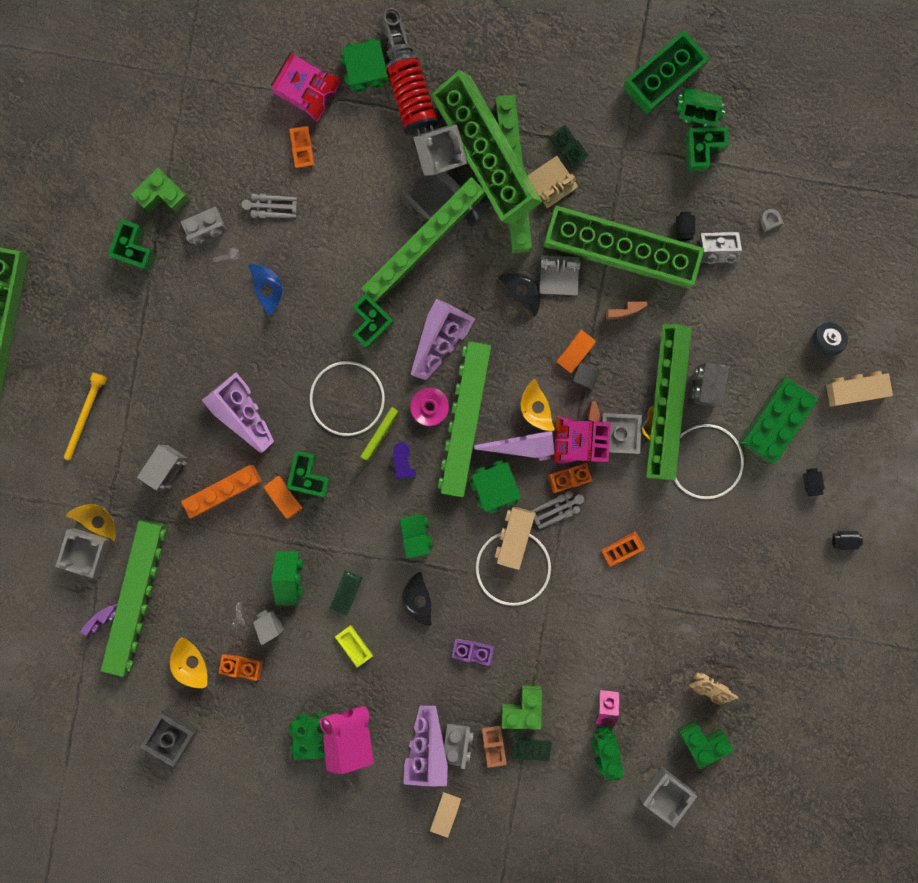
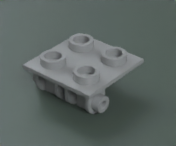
[540,255,580,295]

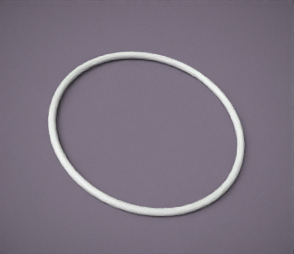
[310,361,385,436]
[675,424,744,499]
[476,533,551,606]

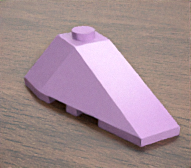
[411,299,475,380]
[202,372,274,453]
[474,431,554,461]
[404,706,448,786]

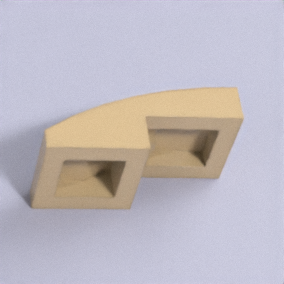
[430,792,461,838]

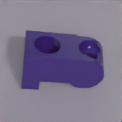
[393,442,416,479]

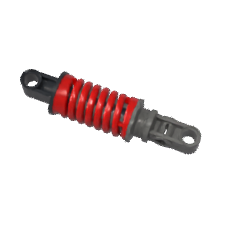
[380,8,439,153]

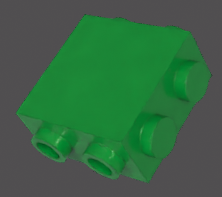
[340,39,389,92]
[676,87,725,127]
[469,460,521,514]
[289,712,331,760]
[591,727,624,781]

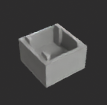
[413,125,467,176]
[600,413,642,454]
[137,445,187,490]
[55,528,111,578]
[639,767,697,828]

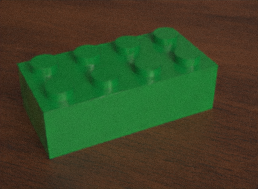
[622,30,709,116]
[739,378,819,464]

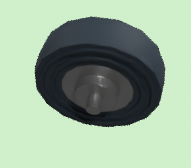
[812,322,848,356]

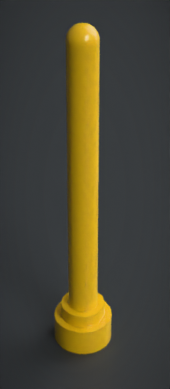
[64,372,107,460]

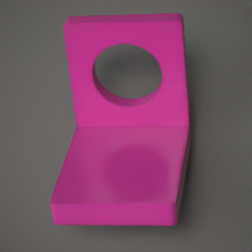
[596,690,619,726]

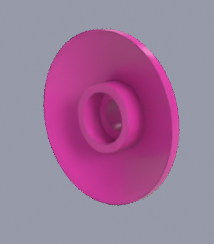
[411,388,449,426]

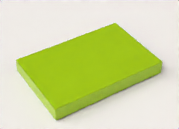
[360,407,400,460]

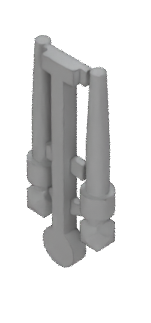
[242,194,297,218]
[532,491,584,529]

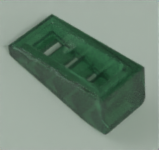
[511,736,552,761]

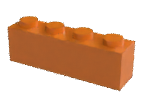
[181,465,263,518]

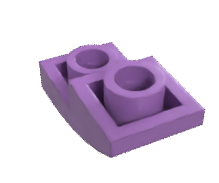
[80,603,117,636]
[452,639,495,666]

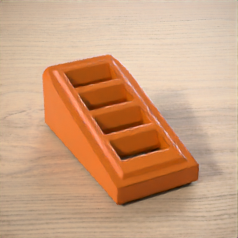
[601,531,645,567]

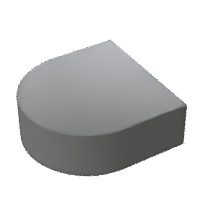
[760,209,784,232]

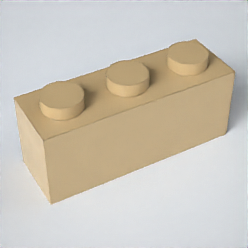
[826,371,893,406]
[495,506,535,570]

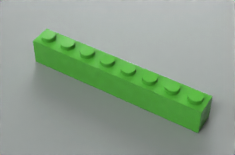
[495,95,532,254]
[361,177,486,303]
[646,324,692,481]
[438,342,491,497]
[101,520,167,677]

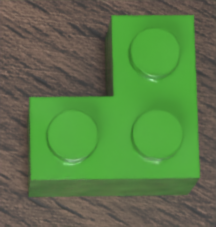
[131,168,190,213]
[501,685,542,730]

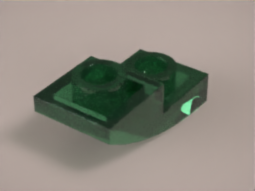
[549,125,589,167]
[329,570,363,615]

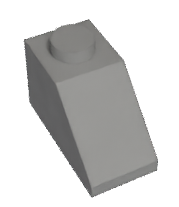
[253,610,284,645]

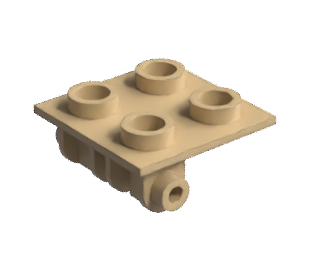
[528,156,578,208]
[688,672,738,705]

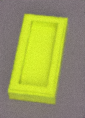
[335,625,373,668]

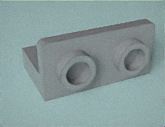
[181,206,226,244]
[700,232,742,264]
[444,724,473,769]

